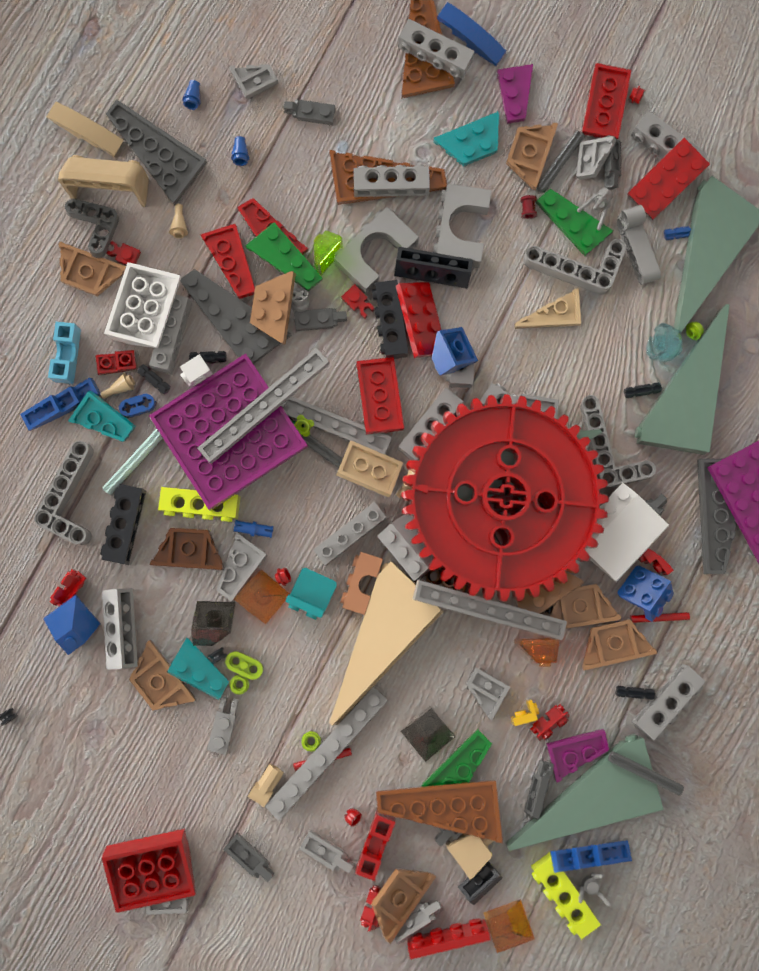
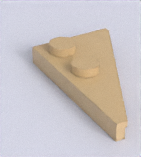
[514,288,581,329]

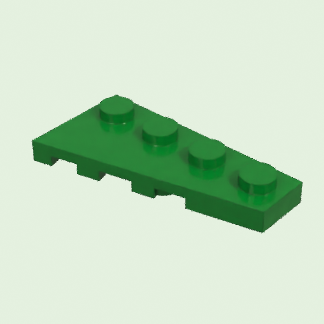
[536,188,613,256]
[245,223,323,292]

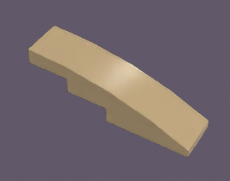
[46,101,124,157]

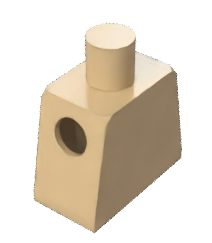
[446,834,494,880]

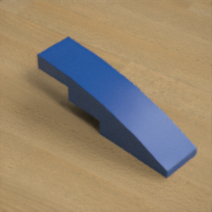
[437,2,506,66]
[20,377,101,431]
[550,840,632,873]

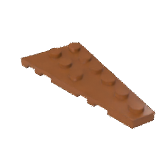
[401,0,455,99]
[329,150,447,205]
[376,780,503,844]

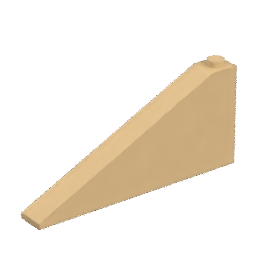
[330,561,444,726]

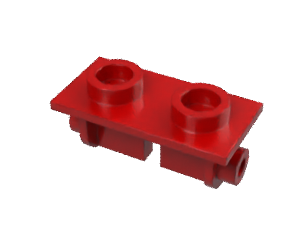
[50,569,86,606]
[530,704,570,741]
[360,885,381,932]

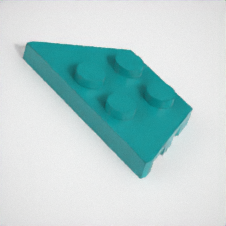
[433,112,499,167]

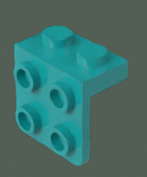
[285,568,337,620]

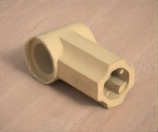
[247,764,284,807]

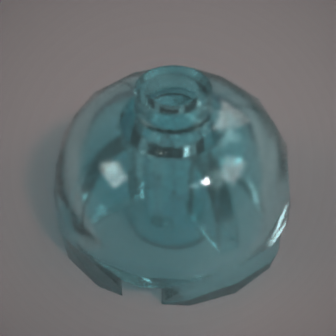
[646,323,683,362]

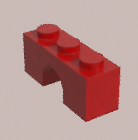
[355,810,395,881]

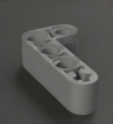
[617,205,661,285]

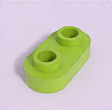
[225,651,264,680]

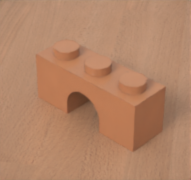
[340,552,383,615]

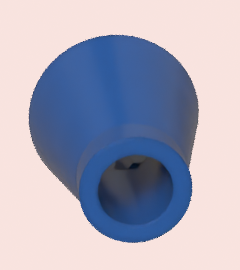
[182,80,201,110]
[231,136,249,166]

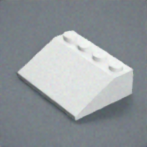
[104,262,181,348]
[584,483,669,582]

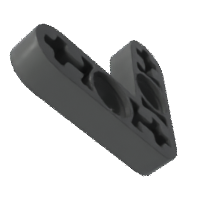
[65,199,119,258]

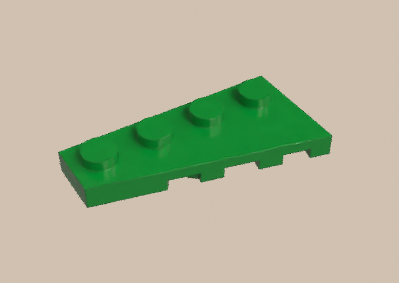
[422,729,492,787]

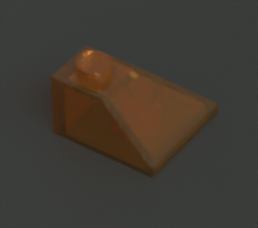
[234,569,290,624]
[514,638,559,667]
[483,899,534,953]

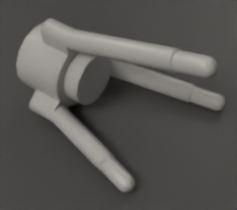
[577,188,613,230]
[578,872,611,907]

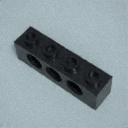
[394,247,473,289]
[372,280,408,359]
[100,484,146,565]

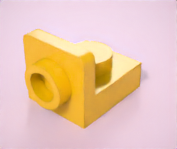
[510,699,539,726]

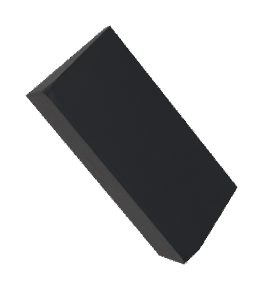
[458,861,503,905]

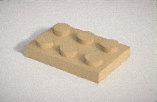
[336,440,403,497]

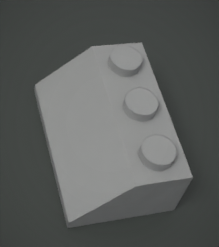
[378,515,433,581]

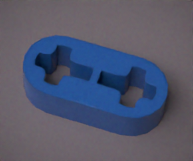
[119,394,156,418]

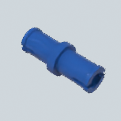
[233,520,274,538]

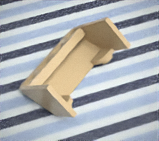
[58,155,149,207]

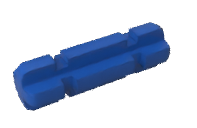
[664,226,691,240]

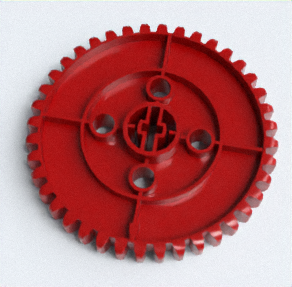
[401,394,609,602]

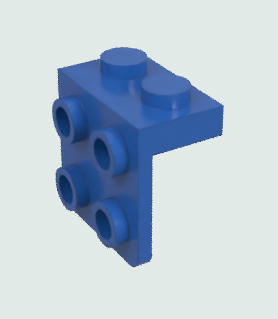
[617,566,674,622]

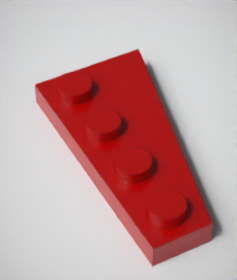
[237,198,309,255]
[200,223,255,299]

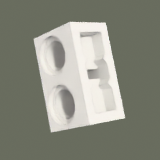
[180,354,213,388]

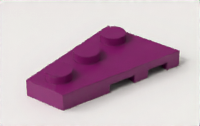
[497,64,533,124]
[546,729,609,783]

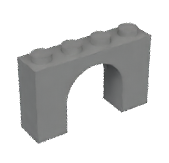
[433,184,492,268]
[334,207,419,294]

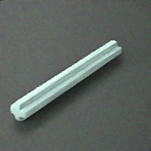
[103,428,163,495]

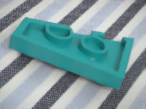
[68,391,136,442]
[167,637,229,700]

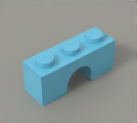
[48,322,81,384]

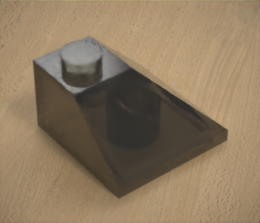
[191,601,236,646]
[401,706,456,762]

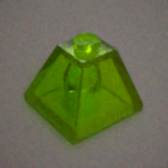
[313,230,343,276]

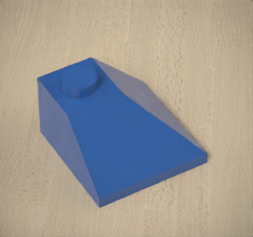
[432,327,478,376]
[43,595,100,655]

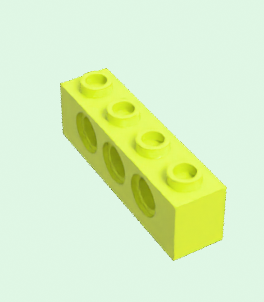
[158,487,240,522]
[531,852,601,940]

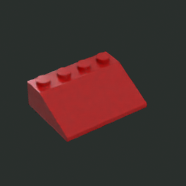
[101,829,196,913]

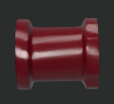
[520,195,537,219]

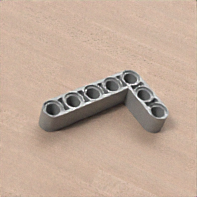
[523,239,626,295]
[580,395,656,488]
[34,441,94,545]

